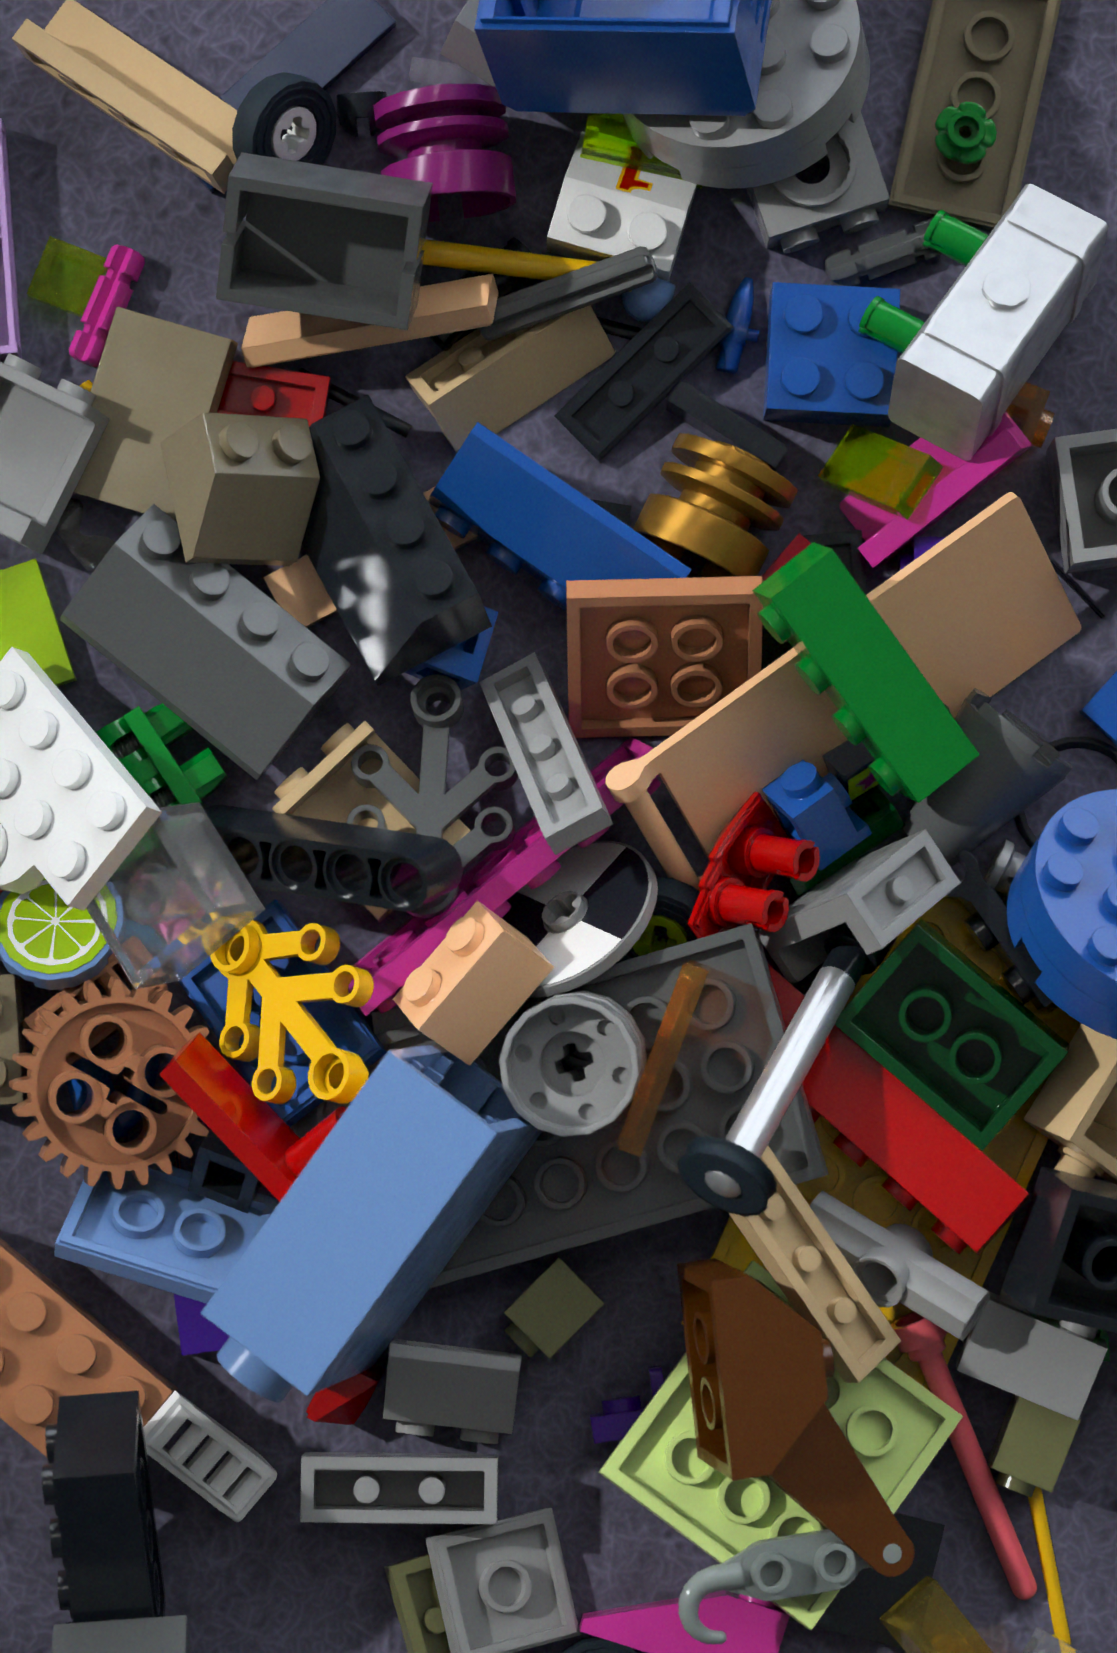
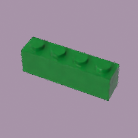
[752,542,980,803]

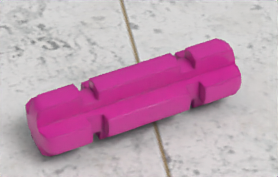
[69,244,145,367]

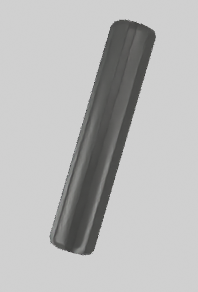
[478,246,657,341]

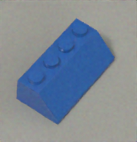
[428,422,691,611]

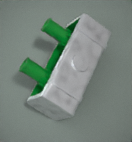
[858,184,1108,461]

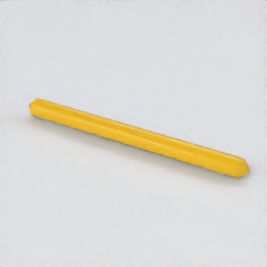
[1028,1486,1073,1653]

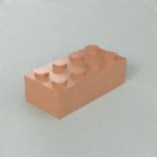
[0,1238,179,1457]

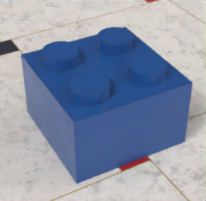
[763,282,900,427]

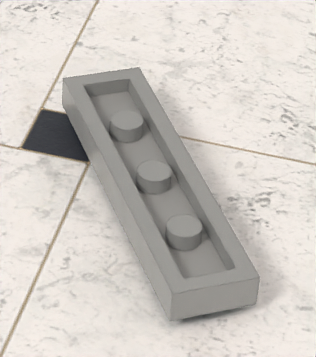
[479,652,613,855]

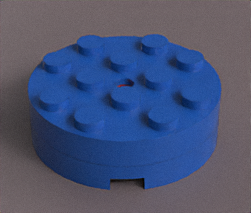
[1007,789,1117,1039]

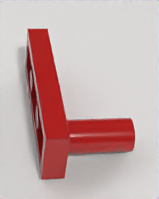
[159,1032,348,1202]

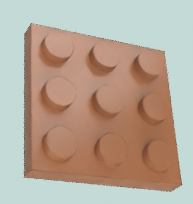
[566,576,763,738]

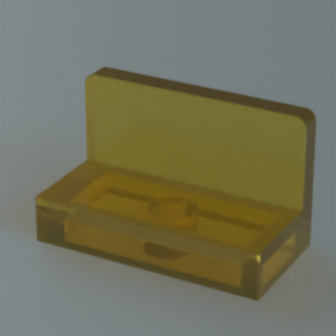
[879,1576,993,1653]

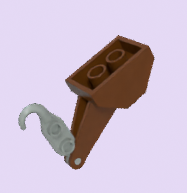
[677,1258,915,1644]

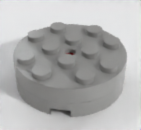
[623,0,870,189]

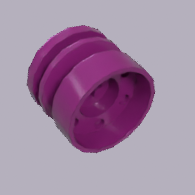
[373,84,516,223]

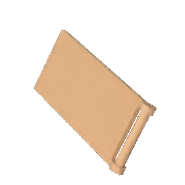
[605,492,1081,892]

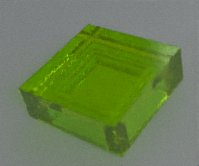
[26,236,107,318]

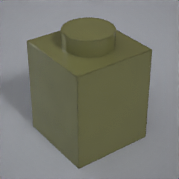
[504,1257,605,1359]
[987,1394,1081,1498]

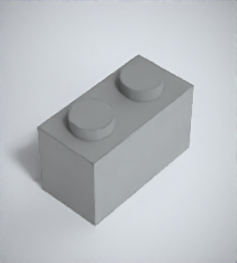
[956,1290,1108,1421]

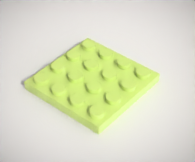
[598,1261,963,1630]

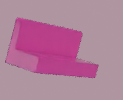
[840,411,1033,568]

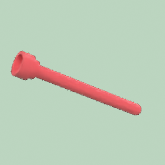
[891,1312,1037,1600]

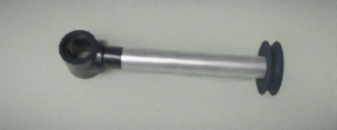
[678,922,898,1217]

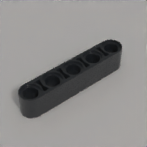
[162,805,463,911]

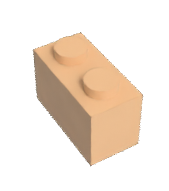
[393,900,554,1066]

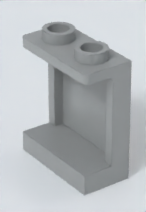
[0,353,110,555]
[758,828,961,984]

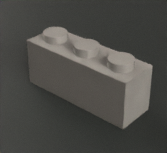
[300,1452,498,1524]

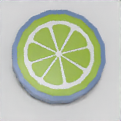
[0,878,122,990]

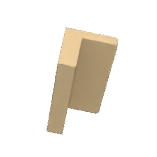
[405,305,615,453]

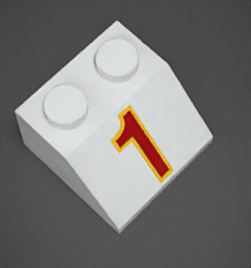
[547,131,698,282]

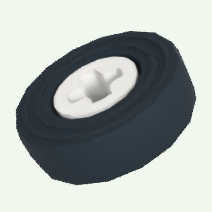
[232,72,336,165]

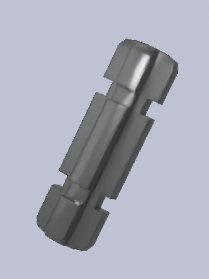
[825,218,943,286]

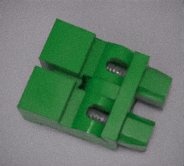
[95,703,229,869]

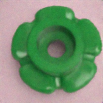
[935,102,997,164]

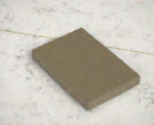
[73,307,238,522]

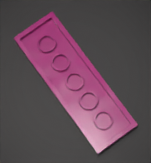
[348,737,661,1016]

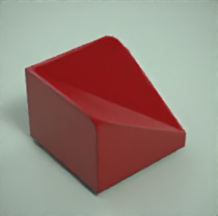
[306,1364,385,1425]

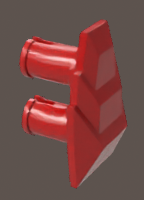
[688,792,820,939]

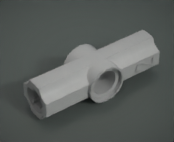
[810,1190,991,1341]

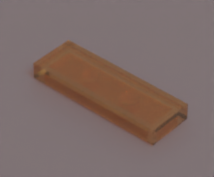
[617,959,711,1157]

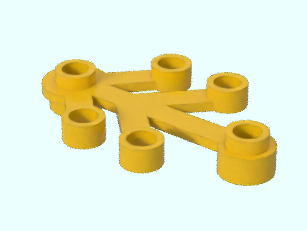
[210,917,374,1104]

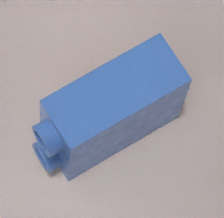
[201,1044,543,1402]

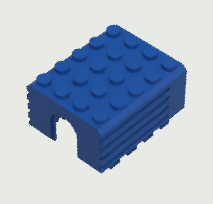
[474,0,772,116]

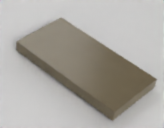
[887,0,1061,231]

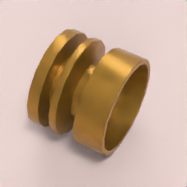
[633,433,798,577]

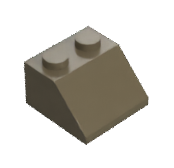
[160,412,320,566]

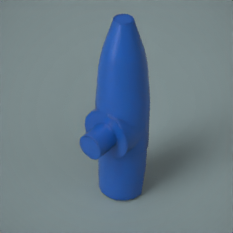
[716,277,760,374]

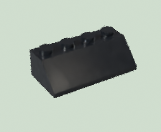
[302,395,492,686]

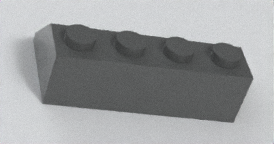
[60,504,352,780]

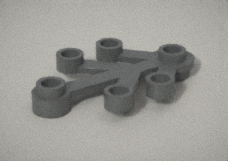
[347,674,518,918]

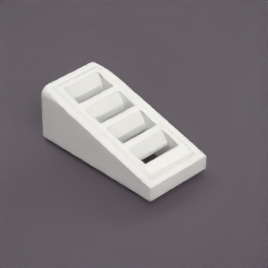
[144,1391,277,1522]

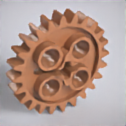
[9,977,209,1189]

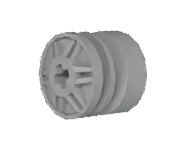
[499,990,647,1136]

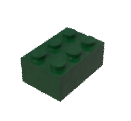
[834,918,1070,1151]

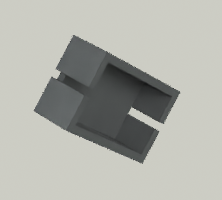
[216,152,433,330]

